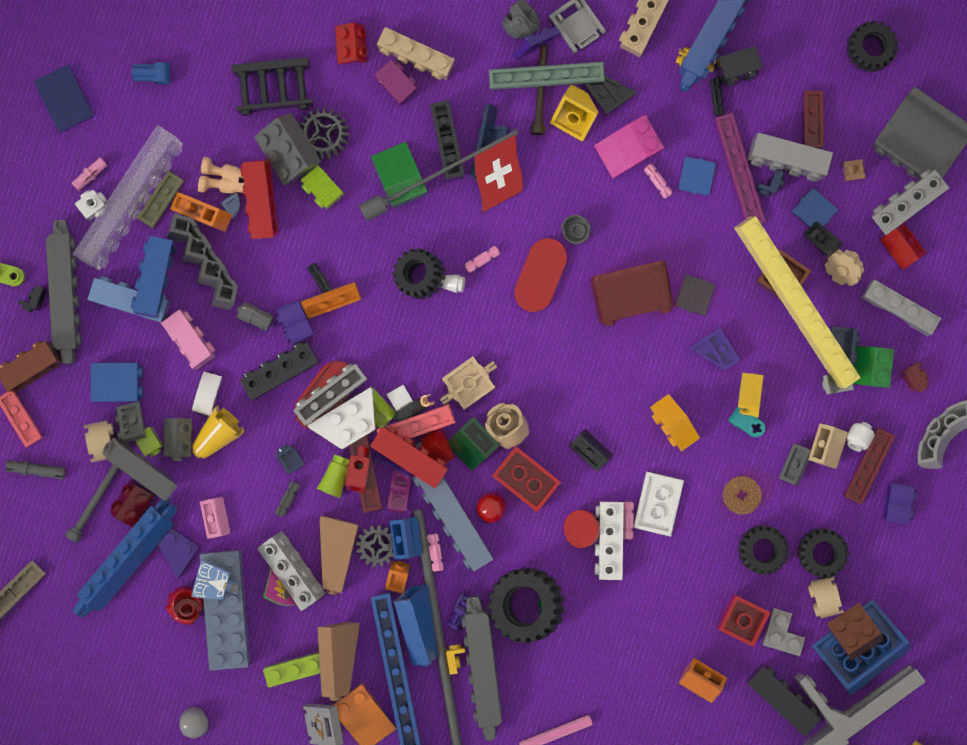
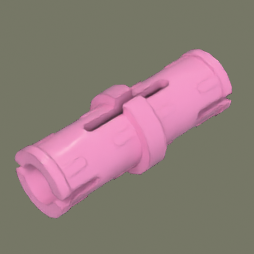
[71,157,108,191]

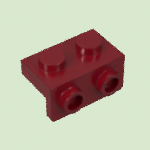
[110,480,154,528]

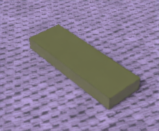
[137,170,185,229]

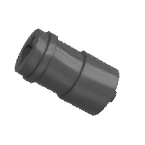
[237,301,274,331]

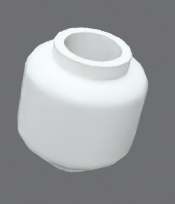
[846,422,875,452]

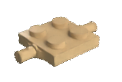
[440,357,497,410]

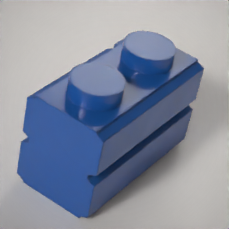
[390,517,422,559]

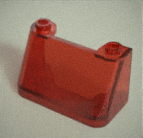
[589,260,674,327]

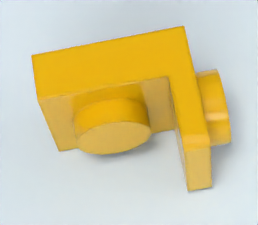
[446,644,466,675]

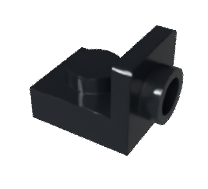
[18,286,48,313]

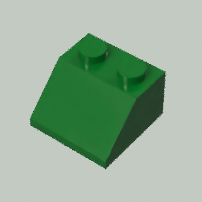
[853,346,894,388]

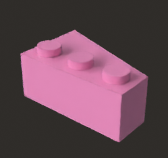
[161,309,216,370]

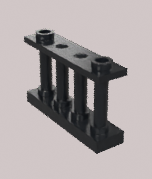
[231,57,314,116]

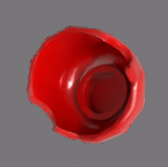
[476,492,506,523]

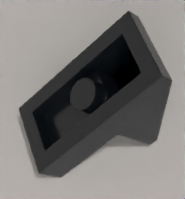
[803,221,843,257]

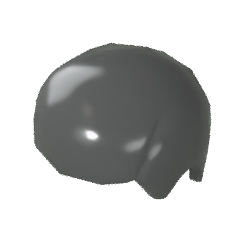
[561,215,591,244]

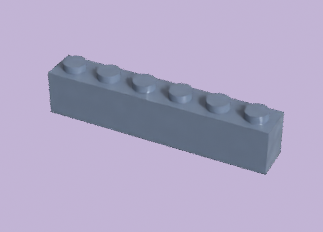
[412,476,493,571]

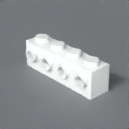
[595,501,624,580]

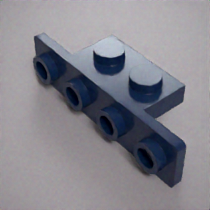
[471,104,511,181]

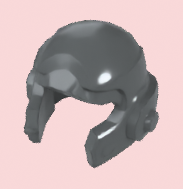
[502,0,540,39]

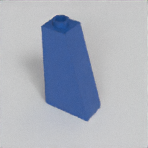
[394,584,438,667]

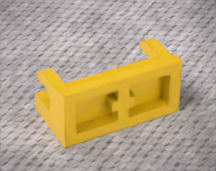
[738,373,764,417]

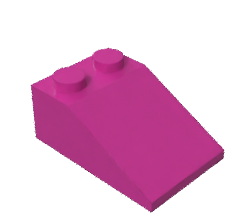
[594,115,664,179]

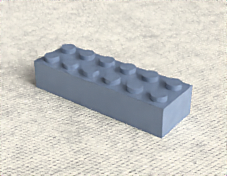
[200,550,251,671]

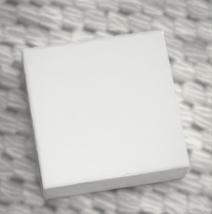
[387,385,413,411]

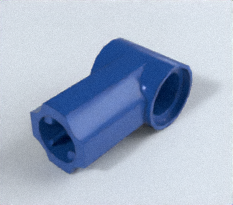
[132,62,171,84]

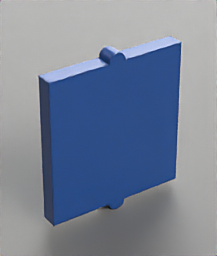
[678,157,716,196]
[792,188,838,227]

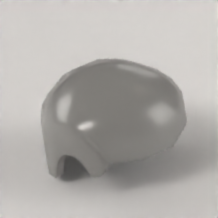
[179,707,209,739]

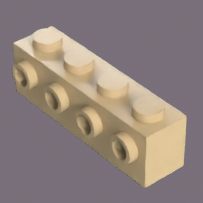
[619,0,669,57]
[377,27,455,80]

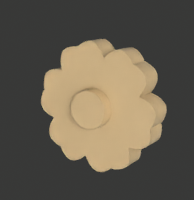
[825,249,864,286]

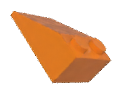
[332,682,397,745]

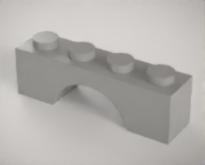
[861,280,941,336]

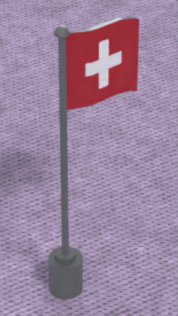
[359,129,523,222]

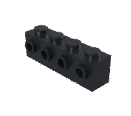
[240,341,320,401]
[746,664,821,737]

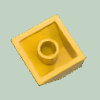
[550,84,598,142]

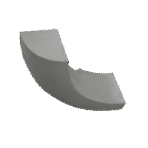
[918,400,967,469]

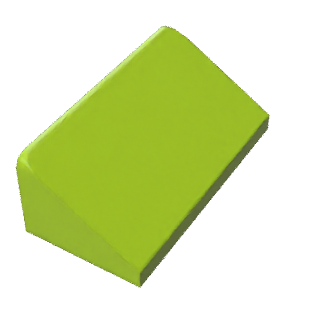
[368,387,396,428]

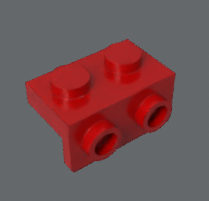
[335,22,368,65]

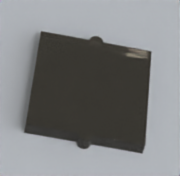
[675,275,716,316]

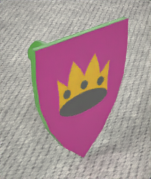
[263,567,297,606]

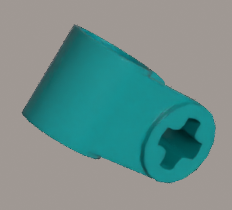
[728,406,765,437]

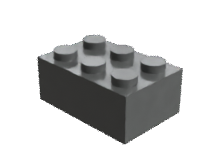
[254,113,321,185]

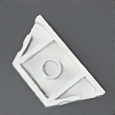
[307,387,376,449]

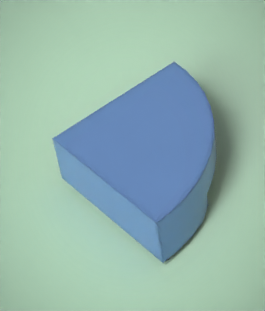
[221,192,240,219]

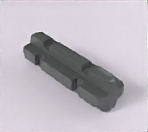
[275,481,300,517]

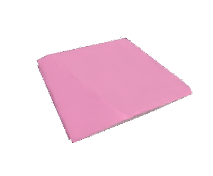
[200,497,230,539]

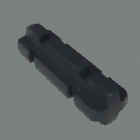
[710,78,725,116]
[307,263,333,293]

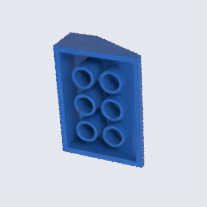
[812,599,911,696]

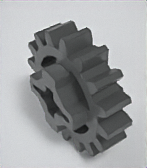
[356,525,394,567]

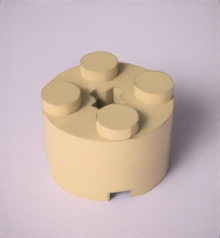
[485,403,529,449]
[84,420,115,463]
[808,576,844,619]

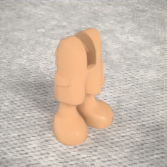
[198,157,245,194]

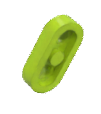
[0,263,25,287]

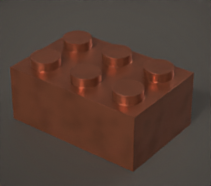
[0,340,63,393]

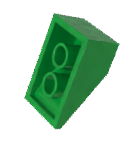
[371,142,428,209]

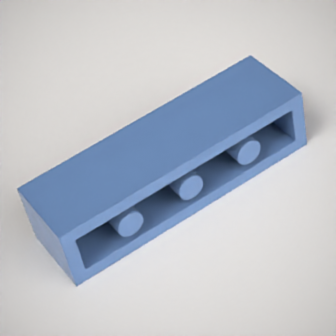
[87,276,171,322]

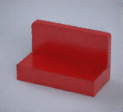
[880,222,927,269]

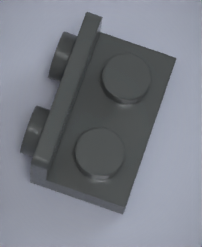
[115,401,146,447]

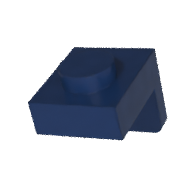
[756,169,785,197]
[275,444,305,475]

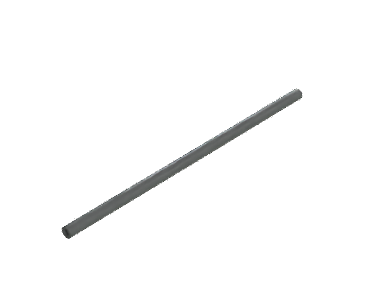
[413,509,462,745]

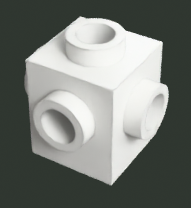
[75,190,108,221]

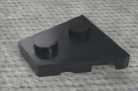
[584,75,636,115]

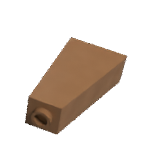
[320,515,359,595]
[318,622,359,701]

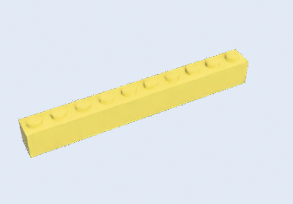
[734,216,861,389]

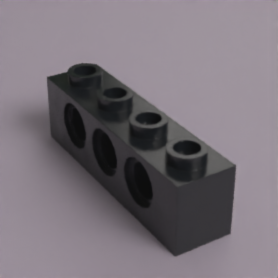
[430,100,465,182]

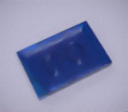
[34,65,94,133]

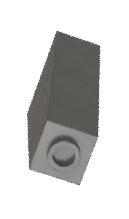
[102,438,177,501]

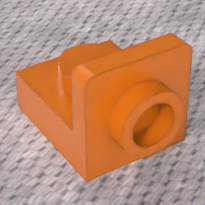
[385,561,410,593]

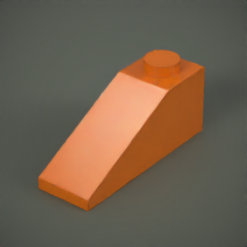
[170,192,233,232]

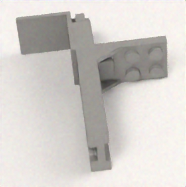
[794,665,926,745]

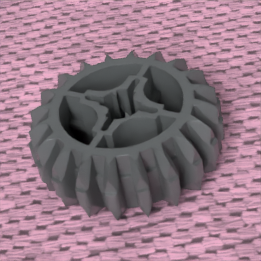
[299,107,350,160]

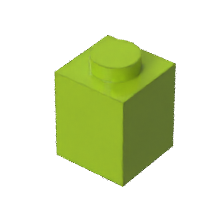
[135,427,164,457]

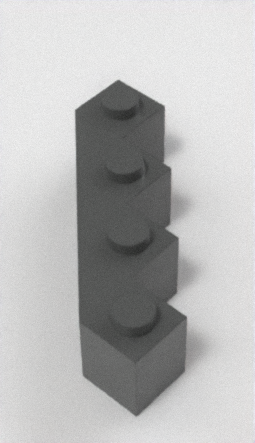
[167,214,238,310]

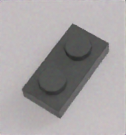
[779,443,811,486]

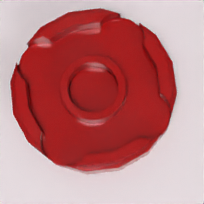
[564,510,600,548]

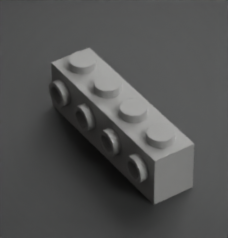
[872,168,949,235]
[293,363,368,426]
[257,531,326,611]

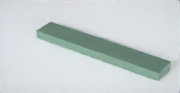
[489,62,605,90]

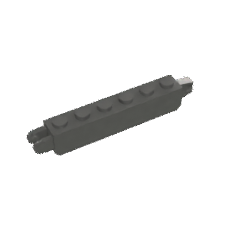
[46,220,82,365]
[462,596,502,741]

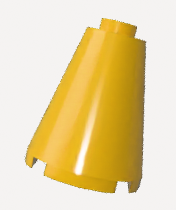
[192,406,244,459]

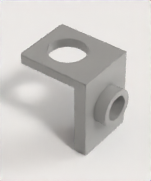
[822,375,854,394]

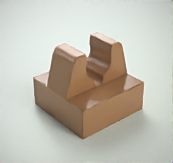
[842,159,865,182]

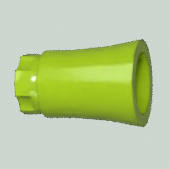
[316,455,350,499]

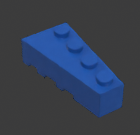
[131,236,176,319]

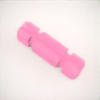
[644,164,673,198]
[465,246,500,273]
[623,502,634,540]
[427,533,444,571]

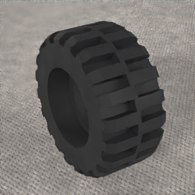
[488,568,565,643]

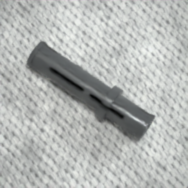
[5,459,66,480]

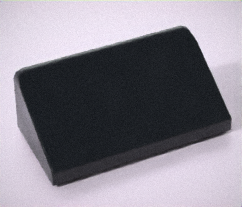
[569,429,613,472]

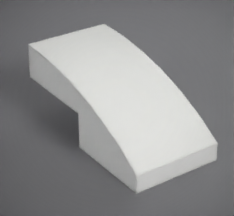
[192,371,222,416]

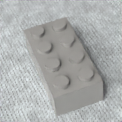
[747,133,833,182]

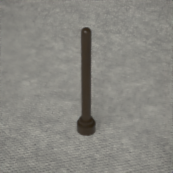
[530,44,548,135]

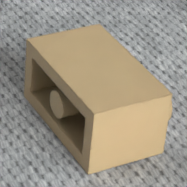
[808,423,848,469]

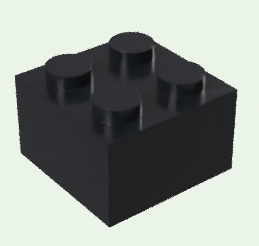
[715,46,763,87]

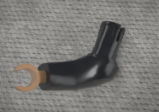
[394,394,435,422]

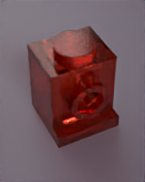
[900,362,929,393]

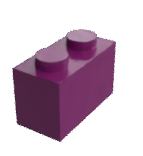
[374,60,417,106]

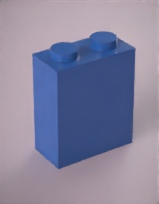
[91,363,144,402]

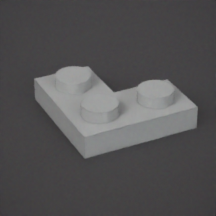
[762,608,805,656]

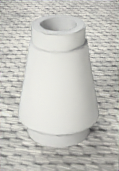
[440,274,465,293]

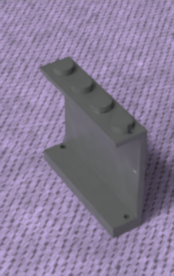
[872,87,967,179]

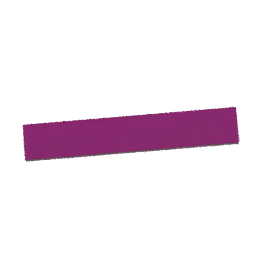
[714,113,766,224]

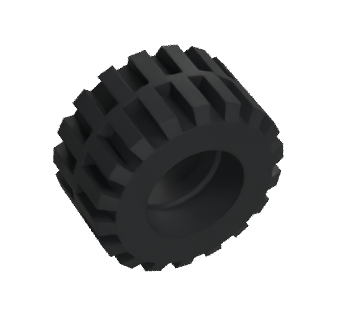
[846,20,898,72]
[392,248,445,300]
[738,525,789,575]
[797,528,849,578]

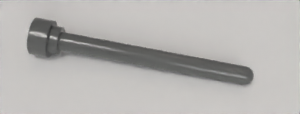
[65,464,119,543]

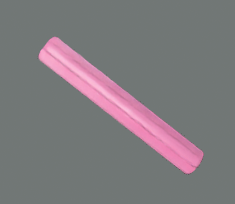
[519,715,593,745]

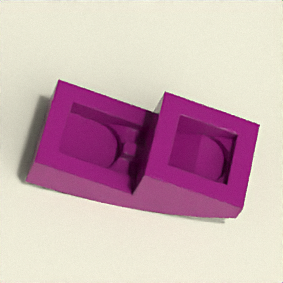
[387,470,412,514]

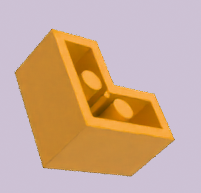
[650,394,700,451]

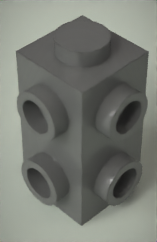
[164,418,192,461]

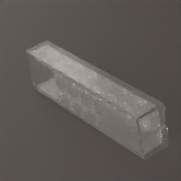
[73,125,183,270]

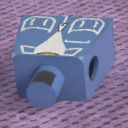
[191,559,241,600]

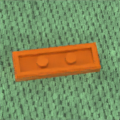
[301,282,362,319]

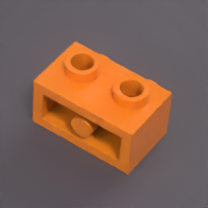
[679,658,727,703]

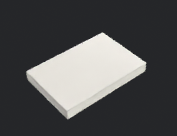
[634,471,684,536]

